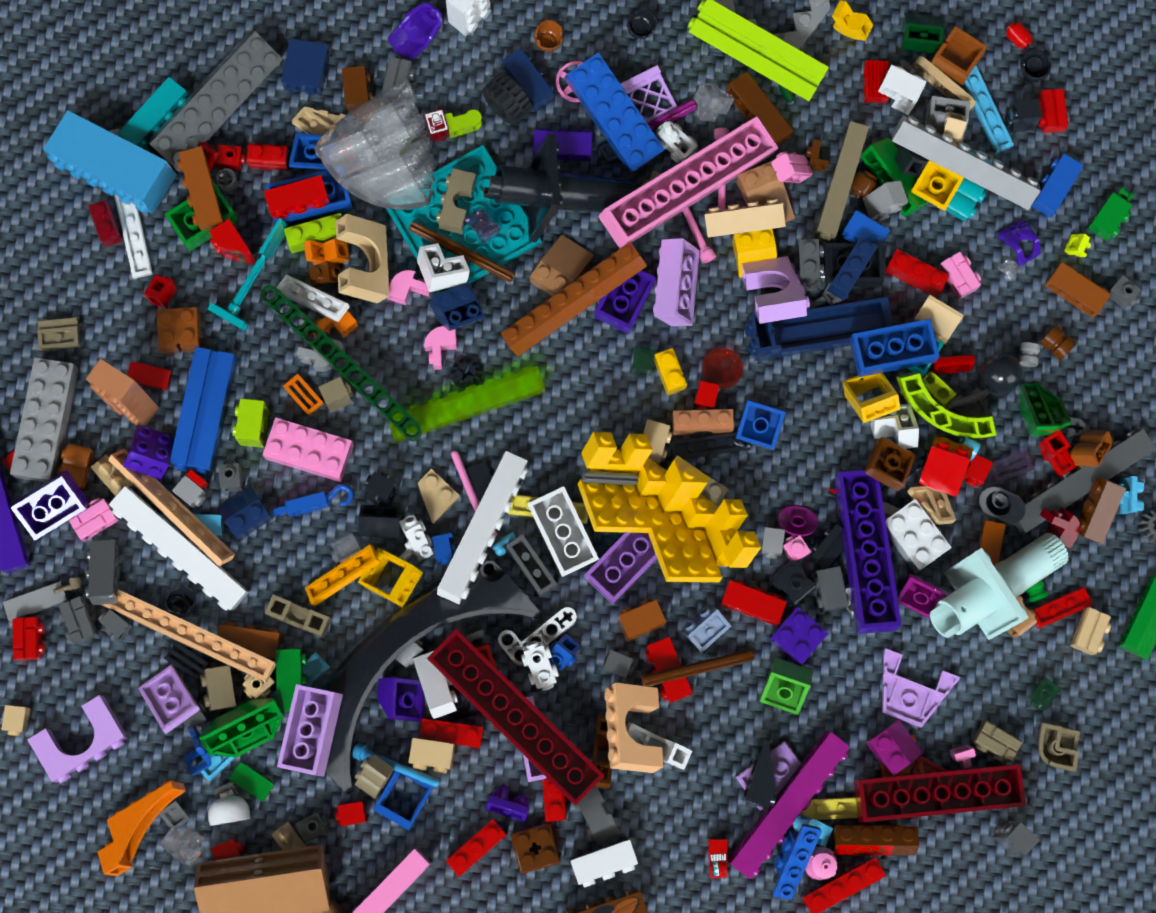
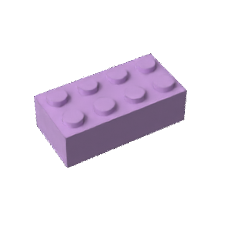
[653,238,700,327]
[277,684,343,777]

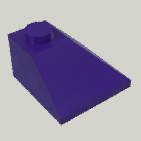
[377,678,424,722]

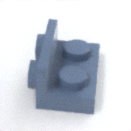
[681,605,731,653]

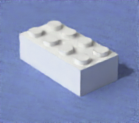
[527,486,599,577]

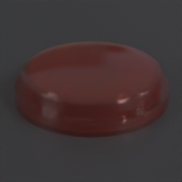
[702,348,743,389]

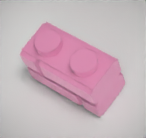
[771,151,813,183]
[938,252,981,300]
[69,498,119,542]

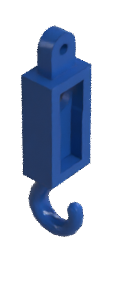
[272,484,354,517]

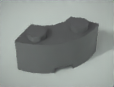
[574,787,620,845]

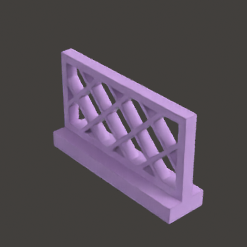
[620,65,677,123]

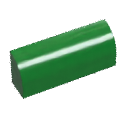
[860,137,929,218]
[1119,574,1156,661]

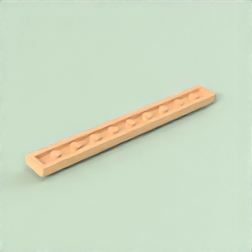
[101,589,276,683]

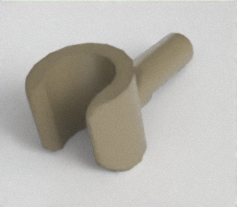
[53,577,81,594]

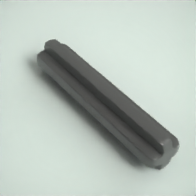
[582,471,638,485]

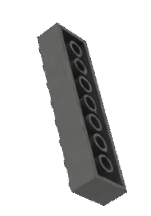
[145,31,283,171]

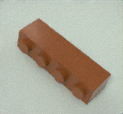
[177,146,224,231]

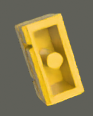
[653,348,687,396]

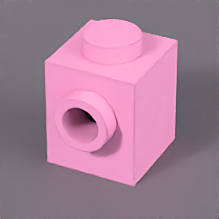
[783,535,811,562]

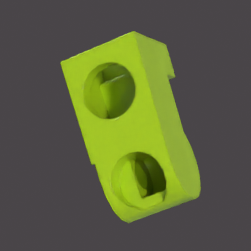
[444,110,482,138]

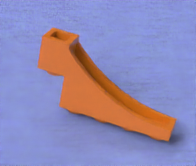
[98,780,186,876]

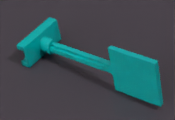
[208,218,290,331]

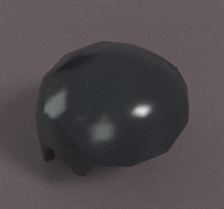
[627,8,657,39]
[165,586,196,618]

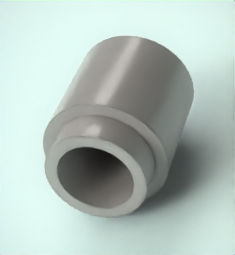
[395,640,424,668]

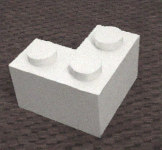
[878,65,927,115]
[417,243,470,292]
[870,404,919,449]

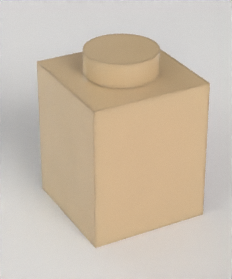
[1,705,31,736]

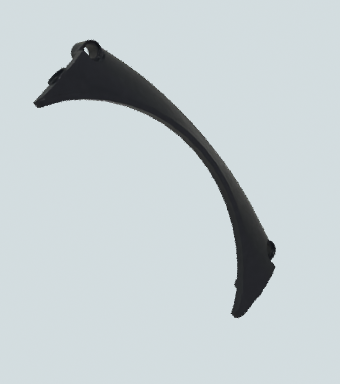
[321,557,542,795]

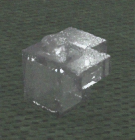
[693,83,734,122]
[159,827,204,867]

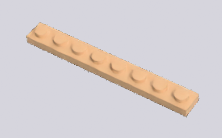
[108,449,235,566]

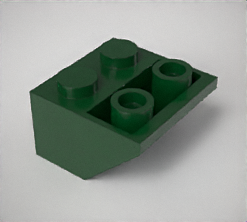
[900,13,944,54]

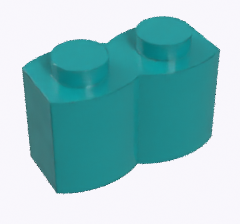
[945,178,987,222]

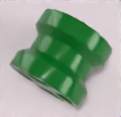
[1025,581,1049,603]

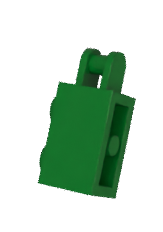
[1087,186,1134,241]

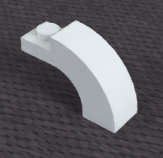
[626,722,692,770]

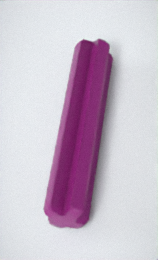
[647,99,697,132]

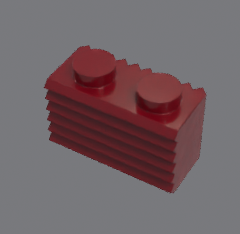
[88,200,123,247]

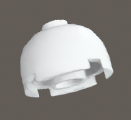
[208,792,251,826]

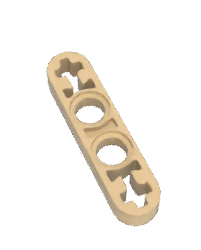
[912,56,976,110]

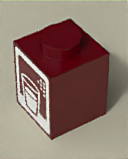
[424,109,450,142]

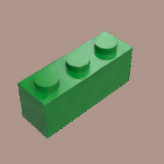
[276,649,307,713]

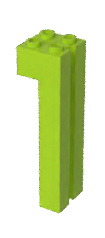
[687,0,829,101]

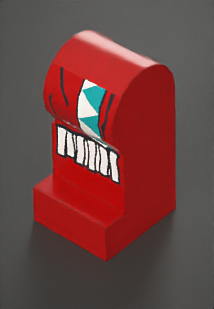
[707,839,728,878]

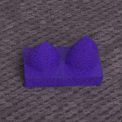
[486,784,529,823]

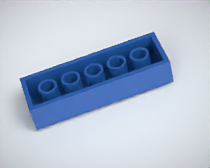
[564,53,665,174]

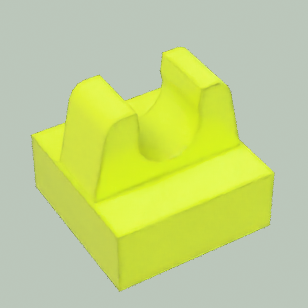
[1064,234,1091,257]

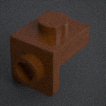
[806,140,830,172]
[309,261,341,287]

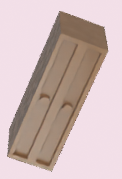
[194,844,330,913]

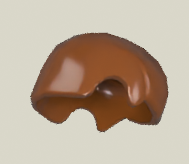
[534,20,563,52]

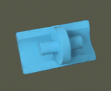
[1118,476,1144,514]

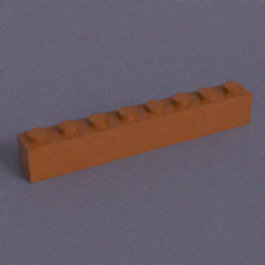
[501,242,647,356]

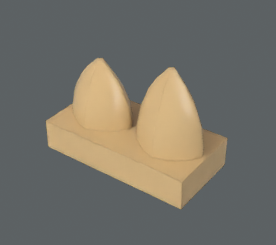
[91,455,133,496]
[271,822,307,850]

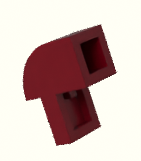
[1040,507,1080,549]

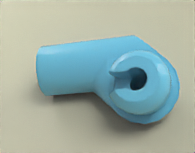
[493,532,516,556]

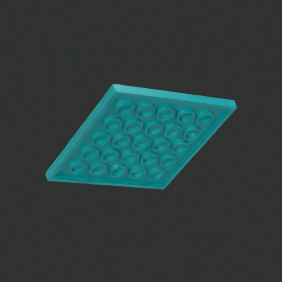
[382,145,542,294]

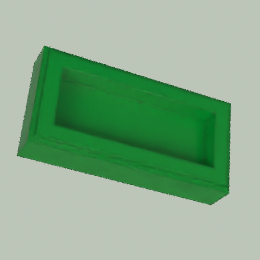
[229,762,275,802]

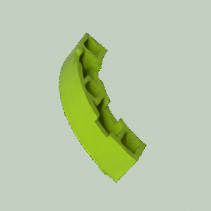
[896,371,996,438]

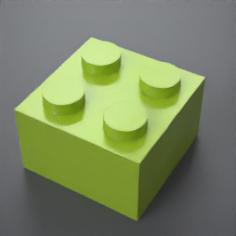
[233,399,270,448]

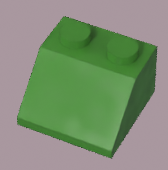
[760,657,814,715]

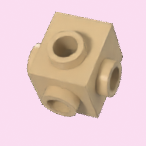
[243,674,277,699]

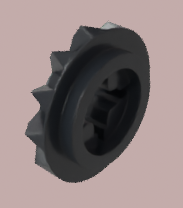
[451,358,482,389]

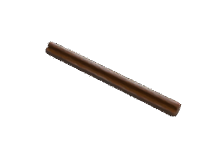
[409,221,515,282]
[642,649,755,687]

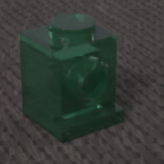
[1027,677,1062,710]

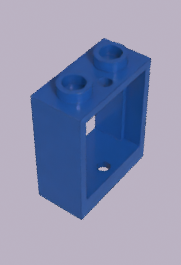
[373,765,435,831]

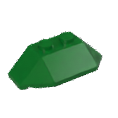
[1019,383,1071,436]
[199,698,284,757]

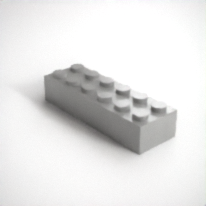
[10,358,79,483]

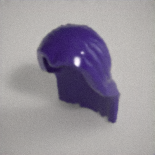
[388,3,443,61]

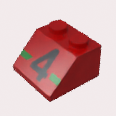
[209,219,255,264]

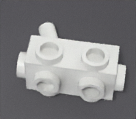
[656,121,698,163]
[399,514,433,561]
[521,641,559,691]

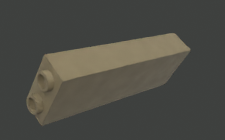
[814,121,869,246]

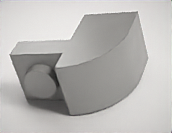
[297,339,343,372]

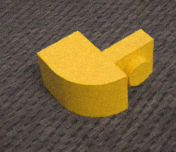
[832,1,873,41]

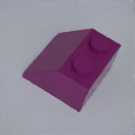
[897,573,948,618]
[865,719,923,776]

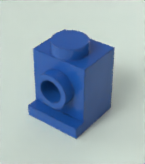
[432,533,456,565]

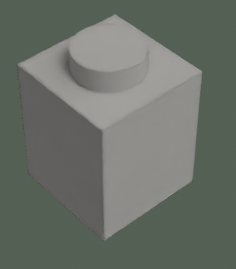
[172,476,207,509]
[761,527,785,559]

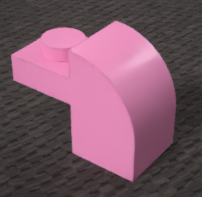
[387,270,431,305]
[424,326,457,370]

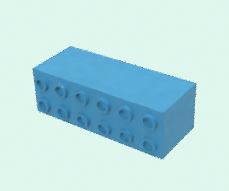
[43,110,177,214]

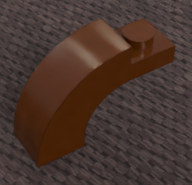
[592,716,612,788]

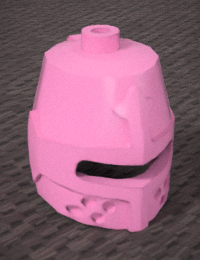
[805,846,837,880]

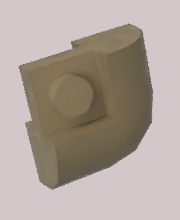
[1037,723,1080,772]

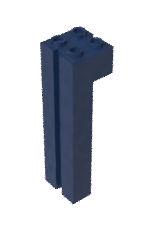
[745,297,894,361]

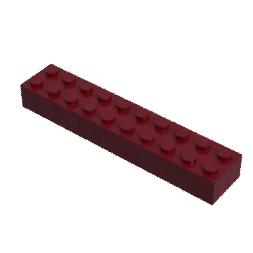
[427,629,605,806]

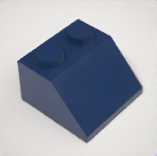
[217,486,273,541]

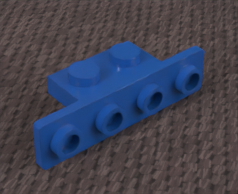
[772,824,822,900]

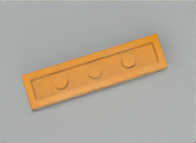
[305,544,380,606]

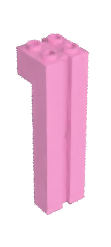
[353,849,432,913]

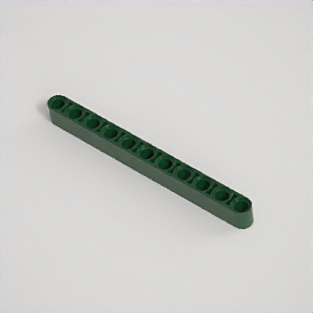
[261,285,422,442]

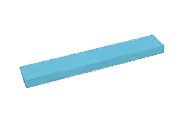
[963,65,1014,154]

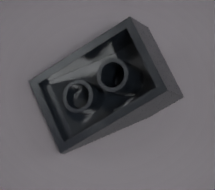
[824,243,884,288]
[742,740,777,809]

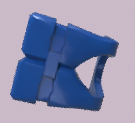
[184,725,212,776]

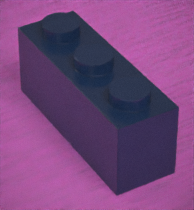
[502,48,555,112]
[827,236,878,301]

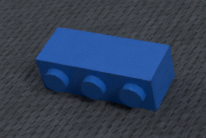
[1031,154,1084,218]

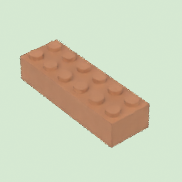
[86,359,159,427]

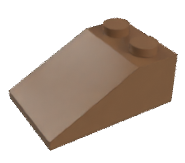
[736,161,795,223]
[530,235,595,296]

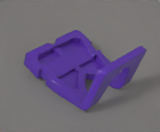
[997,219,1041,266]

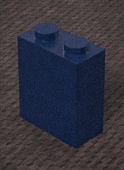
[281,38,330,95]

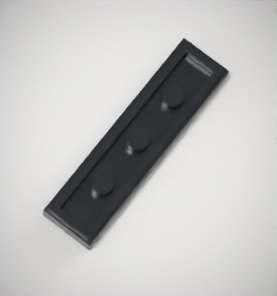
[670,431,752,460]

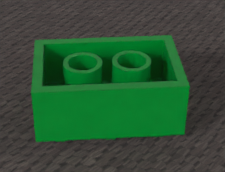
[165,183,239,252]

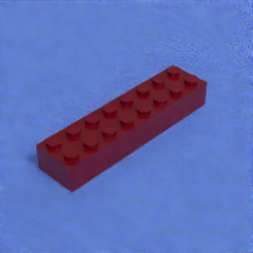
[853,764,1026,822]

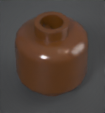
[851,170,878,200]

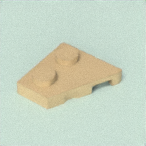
[292,107,346,136]
[418,469,460,524]
[907,486,956,525]

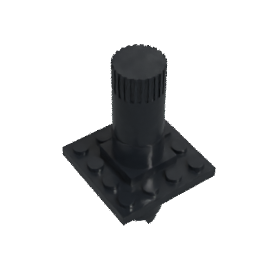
[483,134,635,242]

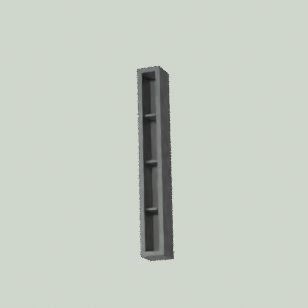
[1014,429,1156,535]

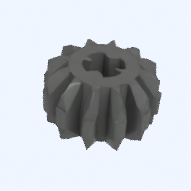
[1138,510,1156,543]

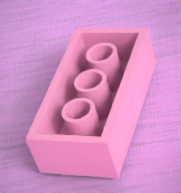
[263,417,354,483]

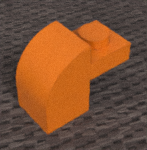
[304,239,350,266]
[313,311,358,338]

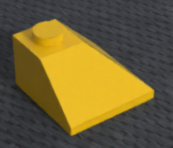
[911,160,964,211]

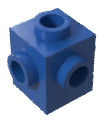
[549,634,581,671]

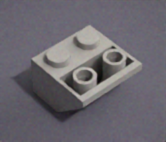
[925,96,970,140]

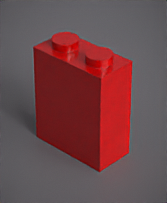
[918,436,974,497]

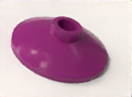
[778,506,818,536]

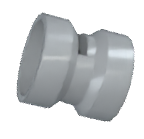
[1018,342,1041,367]

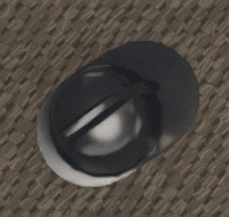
[979,487,1026,523]

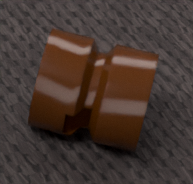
[1040,325,1077,362]

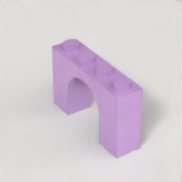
[742,256,810,323]
[28,695,128,783]

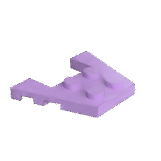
[882,648,960,728]

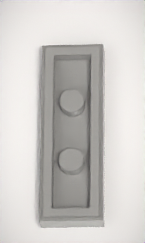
[3,581,68,622]

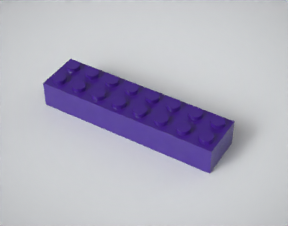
[834,470,902,634]

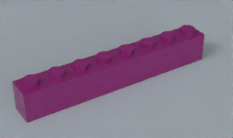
[727,730,850,879]

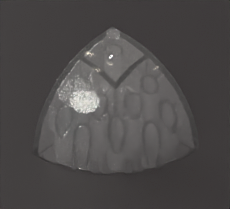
[314,80,435,210]

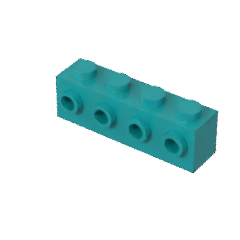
[117,77,189,150]

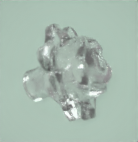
[998,260,1022,281]

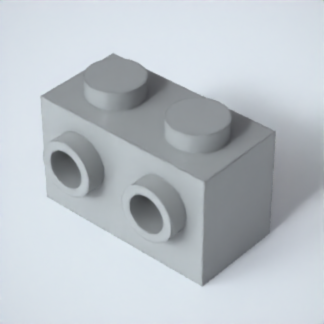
[863,181,908,221]

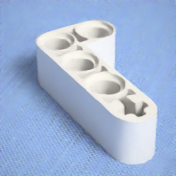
[498,607,577,666]

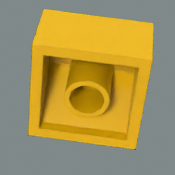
[732,229,777,278]

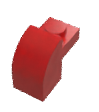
[1039,430,1077,477]

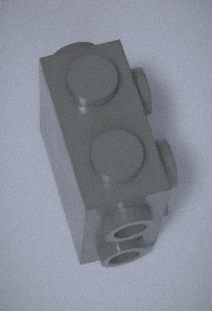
[799,237,825,291]

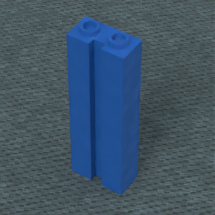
[170,347,237,475]

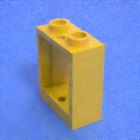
[842,373,900,423]
[358,547,423,608]

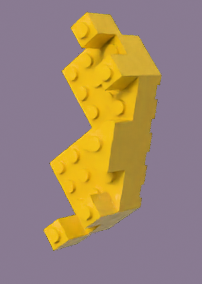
[578,432,761,582]

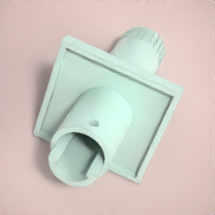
[930,533,1069,640]

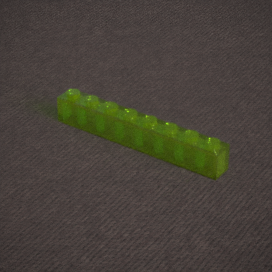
[388,366,545,443]

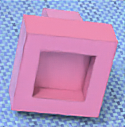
[949,744,976,769]

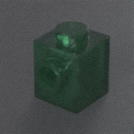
[631,347,654,375]

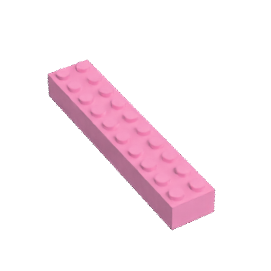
[598,116,778,249]

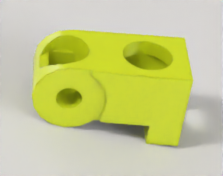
[922,372,957,408]

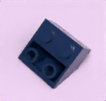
[430,283,485,331]

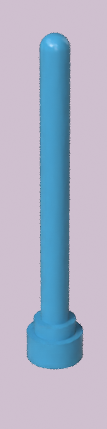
[352,743,440,787]

